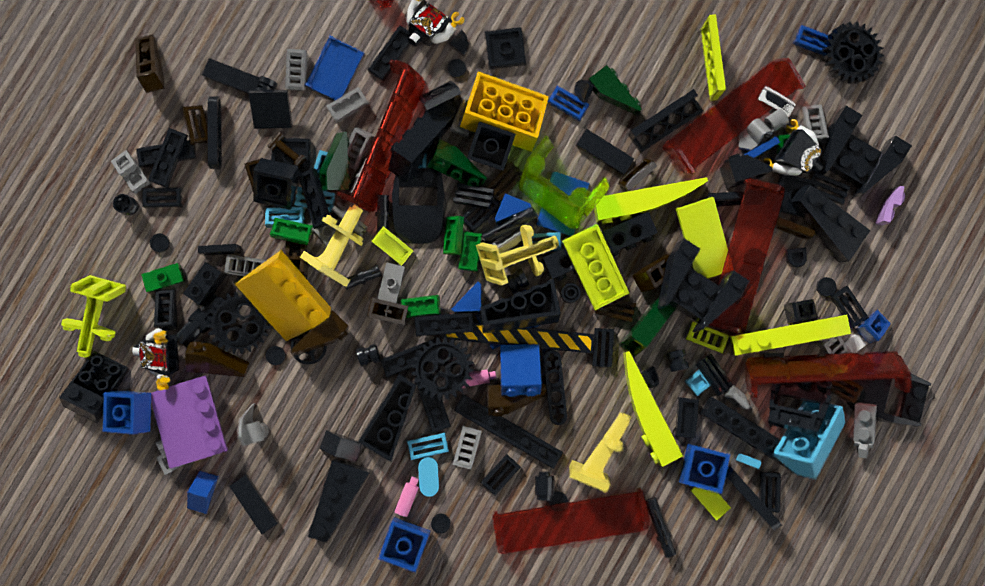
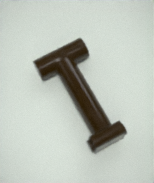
[267,132,307,168]

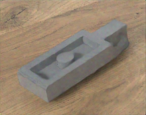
[853,402,877,458]

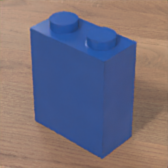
[500,344,541,397]

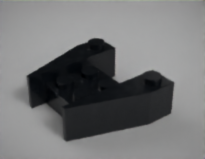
[819,105,912,198]
[657,238,749,333]

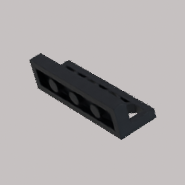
[628,89,703,153]

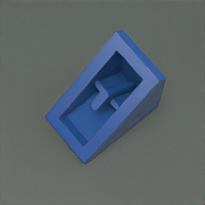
[495,193,531,224]
[451,282,482,314]
[855,310,891,343]
[187,471,219,514]

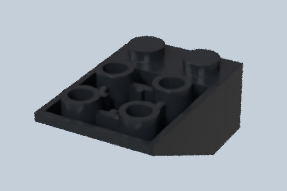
[59,351,128,423]

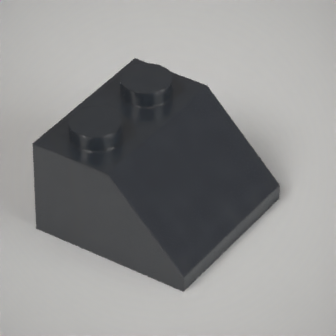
[467,121,516,171]
[719,154,773,189]
[253,158,298,210]

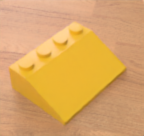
[460,71,549,152]
[235,250,331,341]

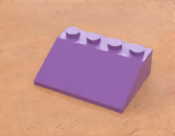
[151,376,228,469]

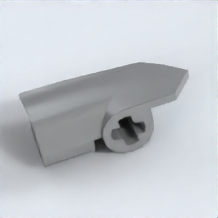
[739,102,789,151]
[238,403,269,446]

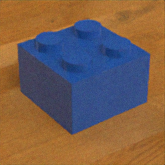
[103,391,151,434]
[679,444,730,494]
[378,517,431,572]

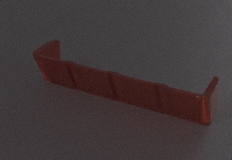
[663,58,806,175]
[337,60,426,213]
[709,178,785,334]
[745,351,911,398]
[492,488,650,554]

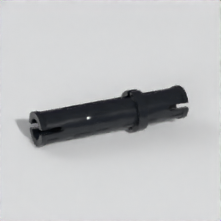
[482,207,538,244]
[645,497,677,558]

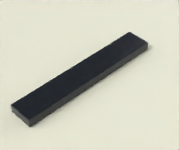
[454,394,563,469]

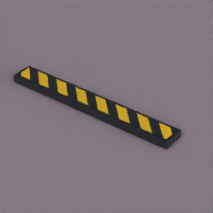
[440,322,595,354]

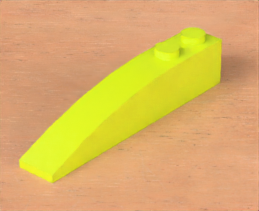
[593,177,708,225]
[730,315,851,356]
[623,351,683,467]

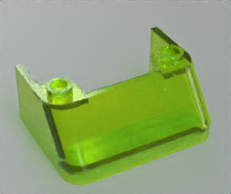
[519,136,610,229]

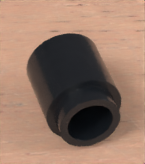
[535,471,554,501]

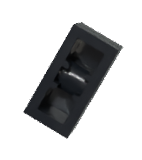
[183,262,227,305]

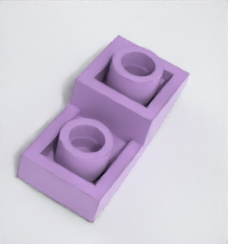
[876,186,905,225]

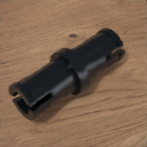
[375,195,390,233]
[344,265,382,290]

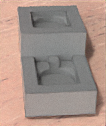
[111,150,151,194]

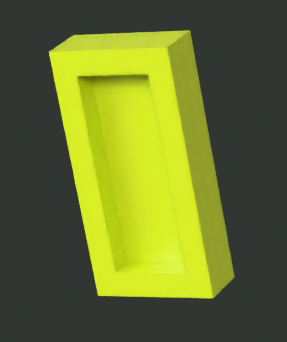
[371,227,413,266]
[690,487,731,521]

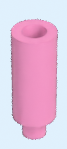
[462,369,496,388]
[394,476,419,517]

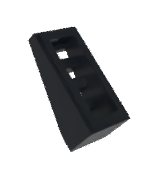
[154,289,178,331]

